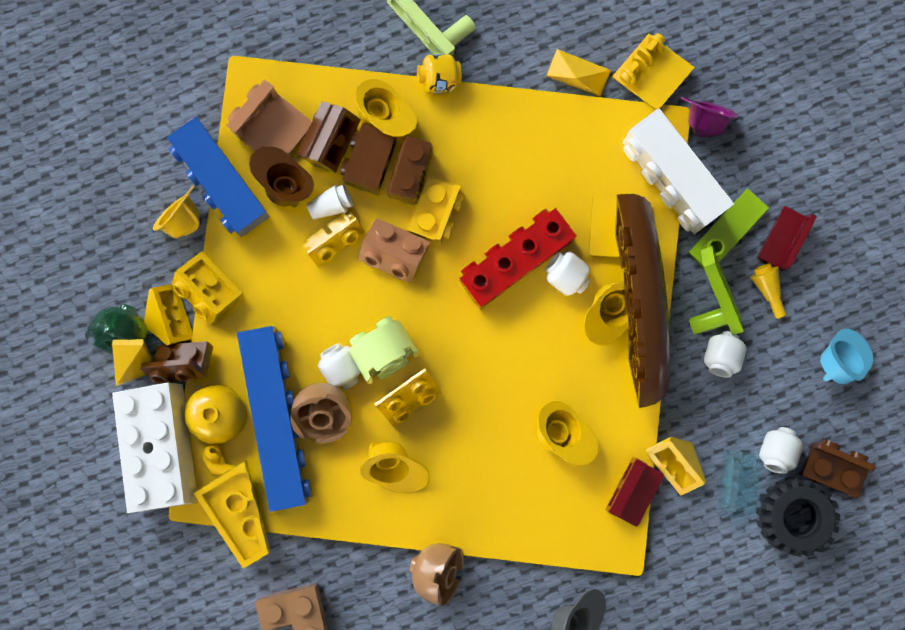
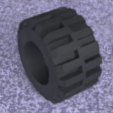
[756,478,841,557]

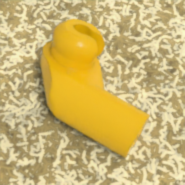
[203,445,235,477]

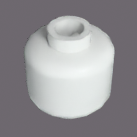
[545,251,590,296]
[704,331,747,378]
[318,343,361,390]
[759,427,803,474]

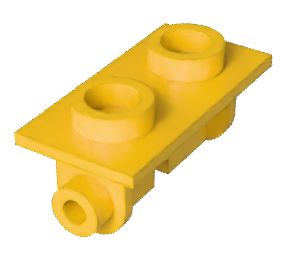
[302,211,365,267]

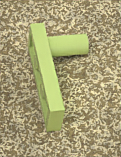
[387,0,476,56]

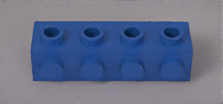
[167,117,270,237]

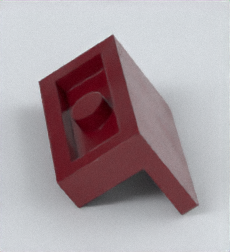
[756,206,817,272]
[605,457,664,527]

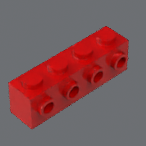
[459,208,577,309]

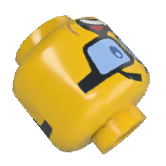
[417,54,462,93]

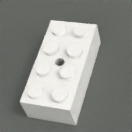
[622,108,734,235]
[112,383,198,513]

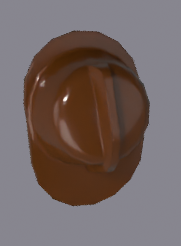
[249,146,314,208]

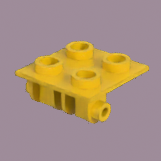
[612,33,695,110]
[589,197,651,258]
[375,368,441,426]

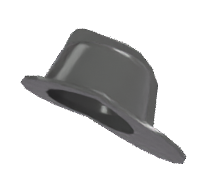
[550,589,606,630]

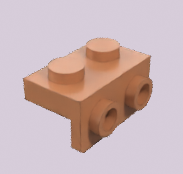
[358,217,430,283]

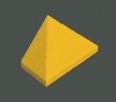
[546,49,611,97]
[144,284,193,346]
[112,339,153,386]
[646,437,706,496]

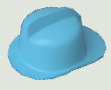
[820,329,874,384]

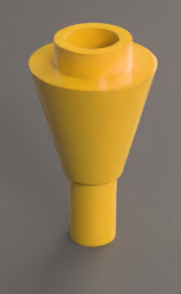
[750,263,787,319]

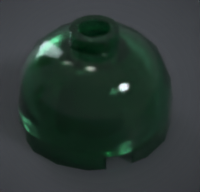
[85,304,148,354]

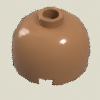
[291,383,352,444]
[409,543,464,606]

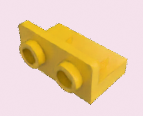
[407,176,465,244]
[172,251,243,325]

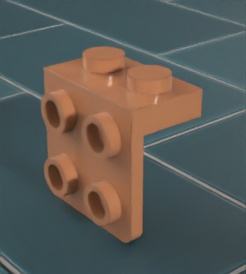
[226,79,312,155]

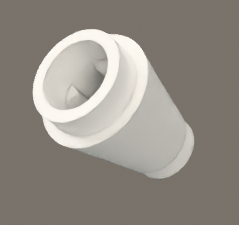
[307,184,353,220]

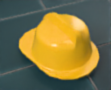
[355,79,417,137]
[153,185,200,238]
[583,281,629,345]
[537,401,599,466]
[360,442,429,493]

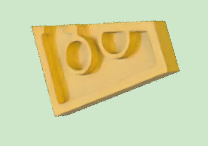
[194,460,270,569]

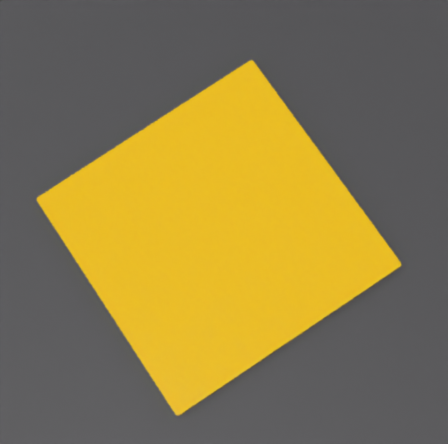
[169,56,690,576]

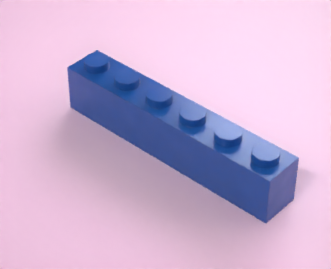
[237,326,312,512]

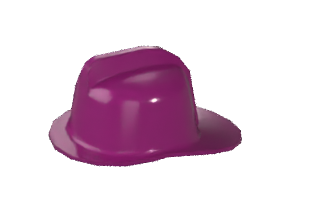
[681,96,738,137]

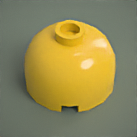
[184,385,246,444]

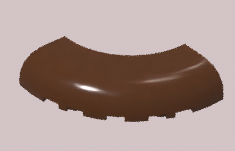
[615,194,670,408]

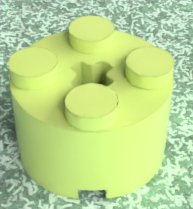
[349,316,419,384]

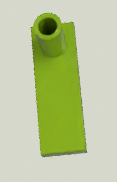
[687,188,769,269]
[689,246,744,335]

